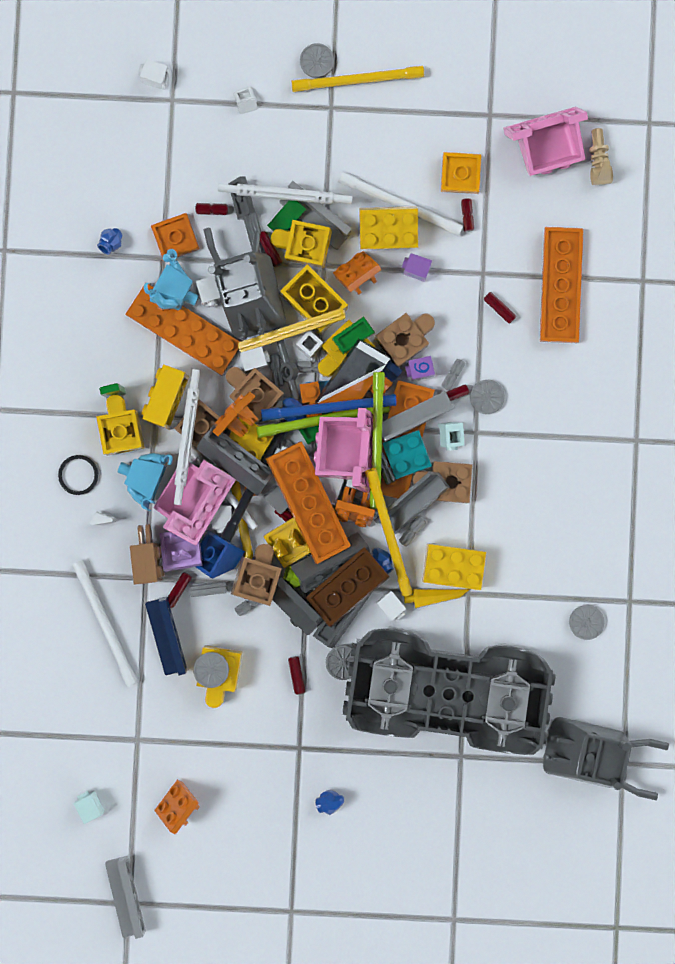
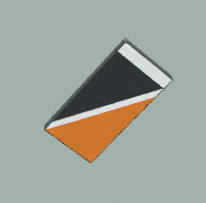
[315,338,391,413]

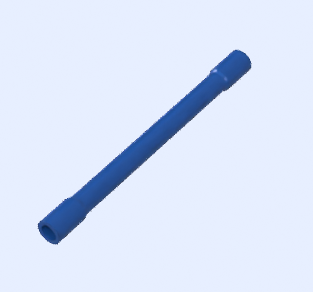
[261,394,397,421]

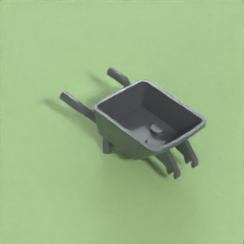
[203,213,286,341]
[543,717,669,801]

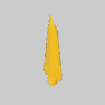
[404,589,470,608]

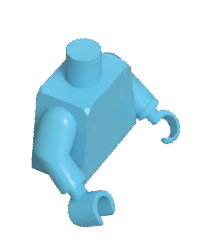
[144,249,199,310]
[118,453,173,511]

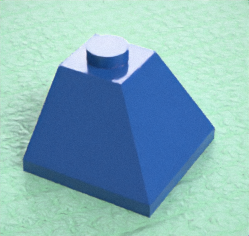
[196,530,245,579]

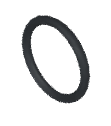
[58,455,98,495]

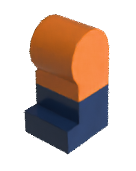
[369,360,402,395]

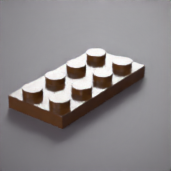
[306,547,390,628]

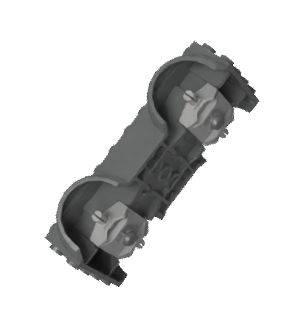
[342,629,556,755]

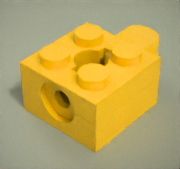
[271,220,332,268]
[318,320,375,378]
[96,395,145,456]
[196,646,243,708]

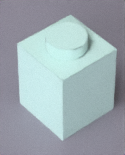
[73,791,105,824]

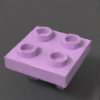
[160,532,203,572]

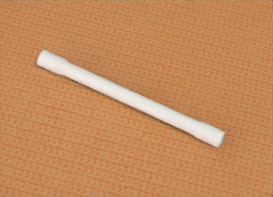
[338,172,464,236]
[72,560,138,687]

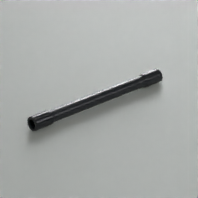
[220,419,288,542]

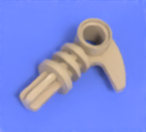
[589,128,613,185]

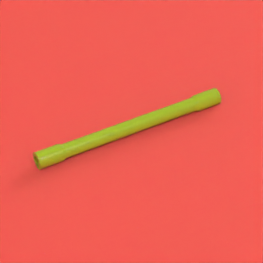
[370,372,385,509]
[256,406,389,438]

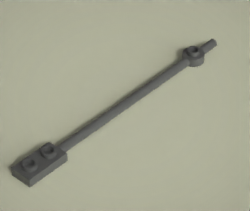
[228,176,300,400]

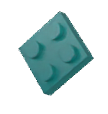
[382,430,432,479]

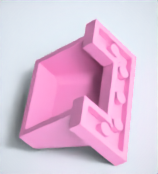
[503,106,588,176]
[314,408,373,492]
[153,460,236,546]

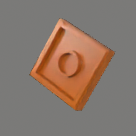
[151,213,200,262]

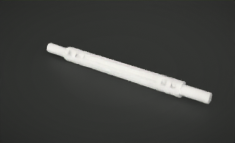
[218,184,352,204]
[174,369,200,505]

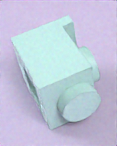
[438,422,464,451]

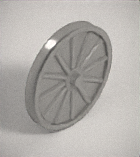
[300,43,334,78]
[470,380,504,414]
[569,605,604,640]
[326,645,354,680]
[193,652,229,688]

